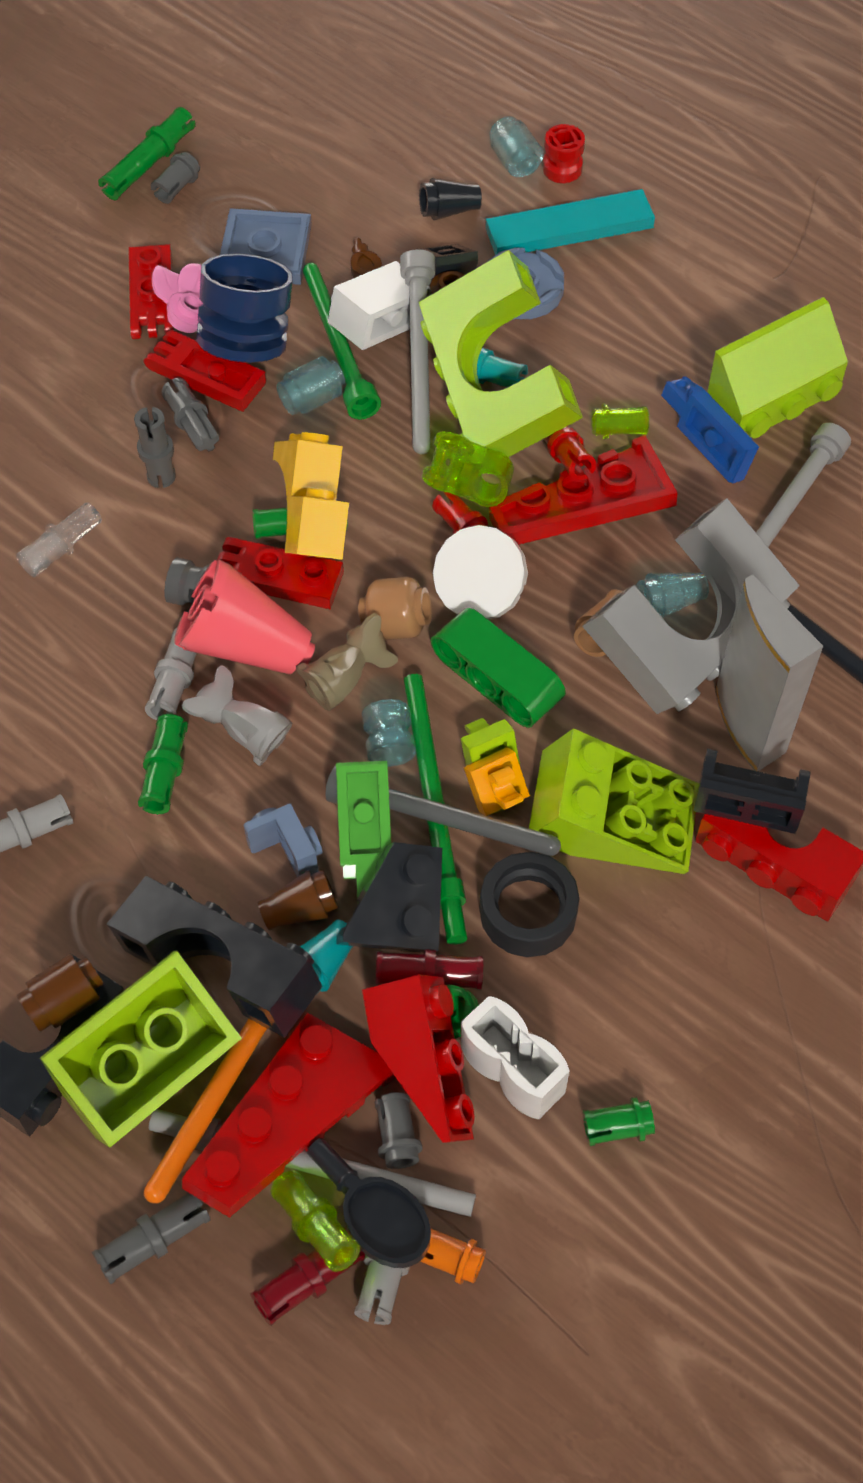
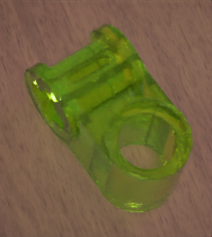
[422,431,514,507]

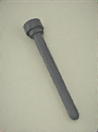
[325,765,561,856]

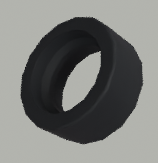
[479,852,580,957]

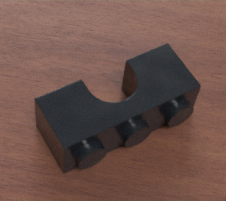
[0,954,125,1137]

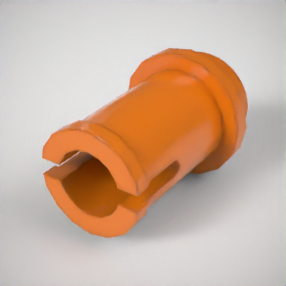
[420,1228,486,1284]

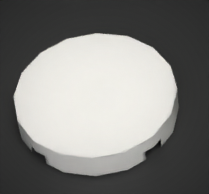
[433,525,528,620]

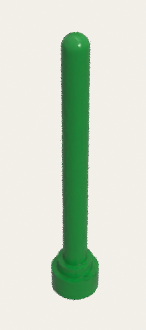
[303,263,381,420]

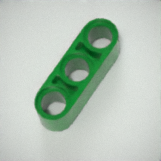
[430,608,566,728]

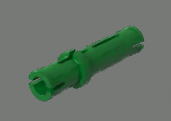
[98,107,196,201]

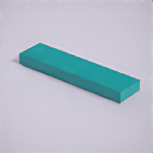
[486,189,655,255]

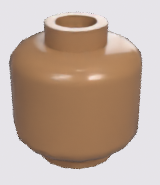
[358,577,432,640]

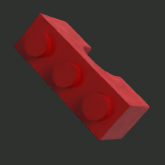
[695,814,863,922]

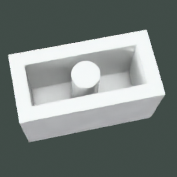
[328,261,430,350]

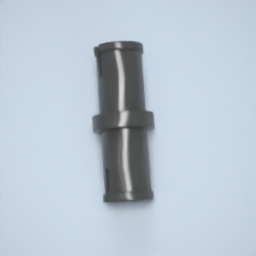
[134,407,176,488]
[92,1192,211,1284]

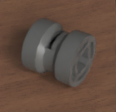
[164,557,209,606]

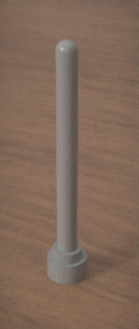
[400,250,435,455]
[756,423,851,547]

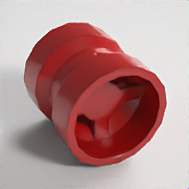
[543,124,585,184]

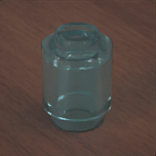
[490,116,544,177]
[276,356,345,415]

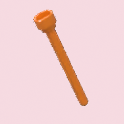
[144,1018,267,1204]

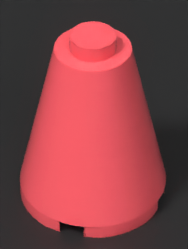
[174,559,315,674]

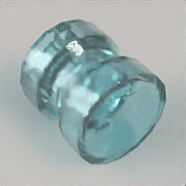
[362,699,416,767]

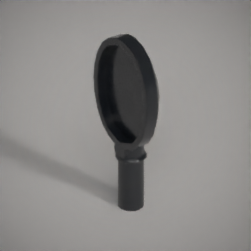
[307,1138,431,1268]

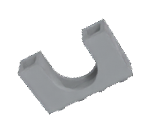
[582,498,800,714]

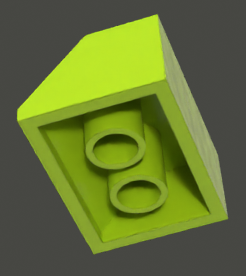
[707,297,848,438]
[40,951,242,1148]

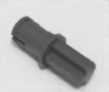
[161,378,220,452]

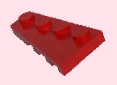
[489,435,678,545]
[182,1013,396,1218]

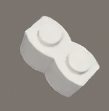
[461,996,569,1119]

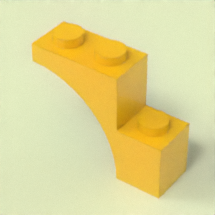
[273,432,349,560]

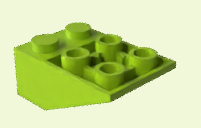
[529,728,699,874]

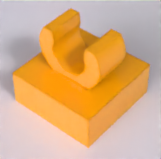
[463,747,530,816]

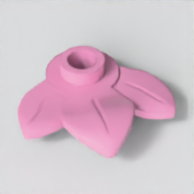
[152,263,203,333]

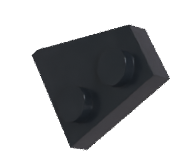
[336,842,443,953]

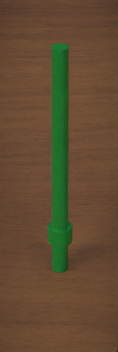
[404,674,468,945]

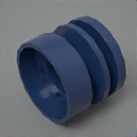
[196,254,292,363]

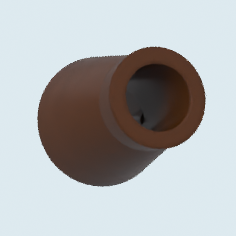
[257,870,339,931]

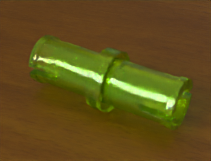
[271,1170,360,1272]

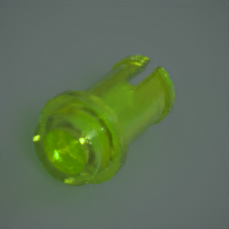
[592,404,649,439]

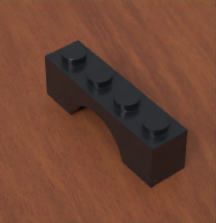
[107,876,322,1038]

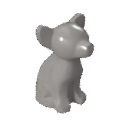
[182,665,292,766]

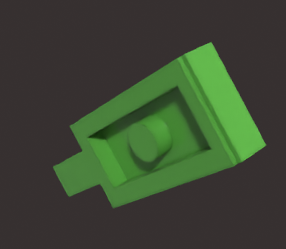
[336,761,391,905]

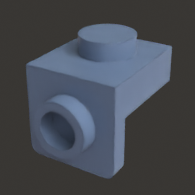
[244,803,323,877]

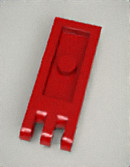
[129,244,175,340]
[143,330,266,412]
[216,537,344,610]

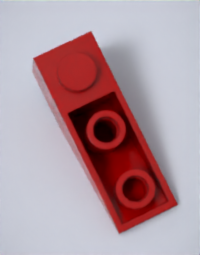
[362,975,475,1143]

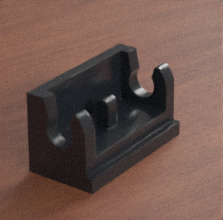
[693,749,811,834]

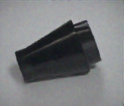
[419,178,482,221]

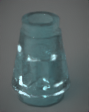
[636,572,709,618]

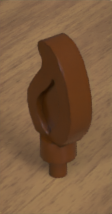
[351,238,382,278]

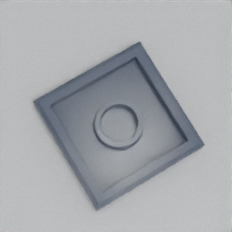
[220,209,312,285]

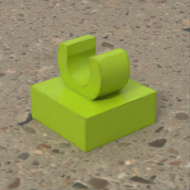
[461,718,520,766]

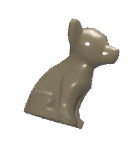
[296,613,398,711]

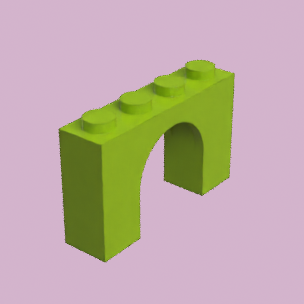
[418,250,583,467]

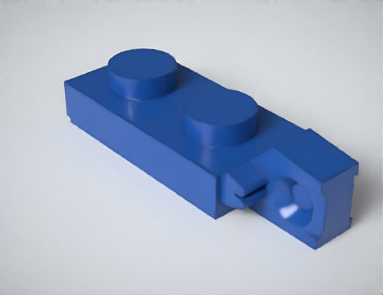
[661,376,759,484]

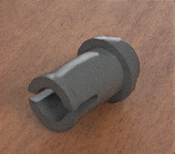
[151,152,200,204]
[374,1093,423,1169]

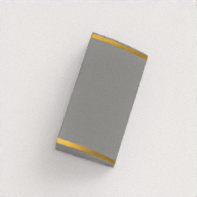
[716,574,823,771]

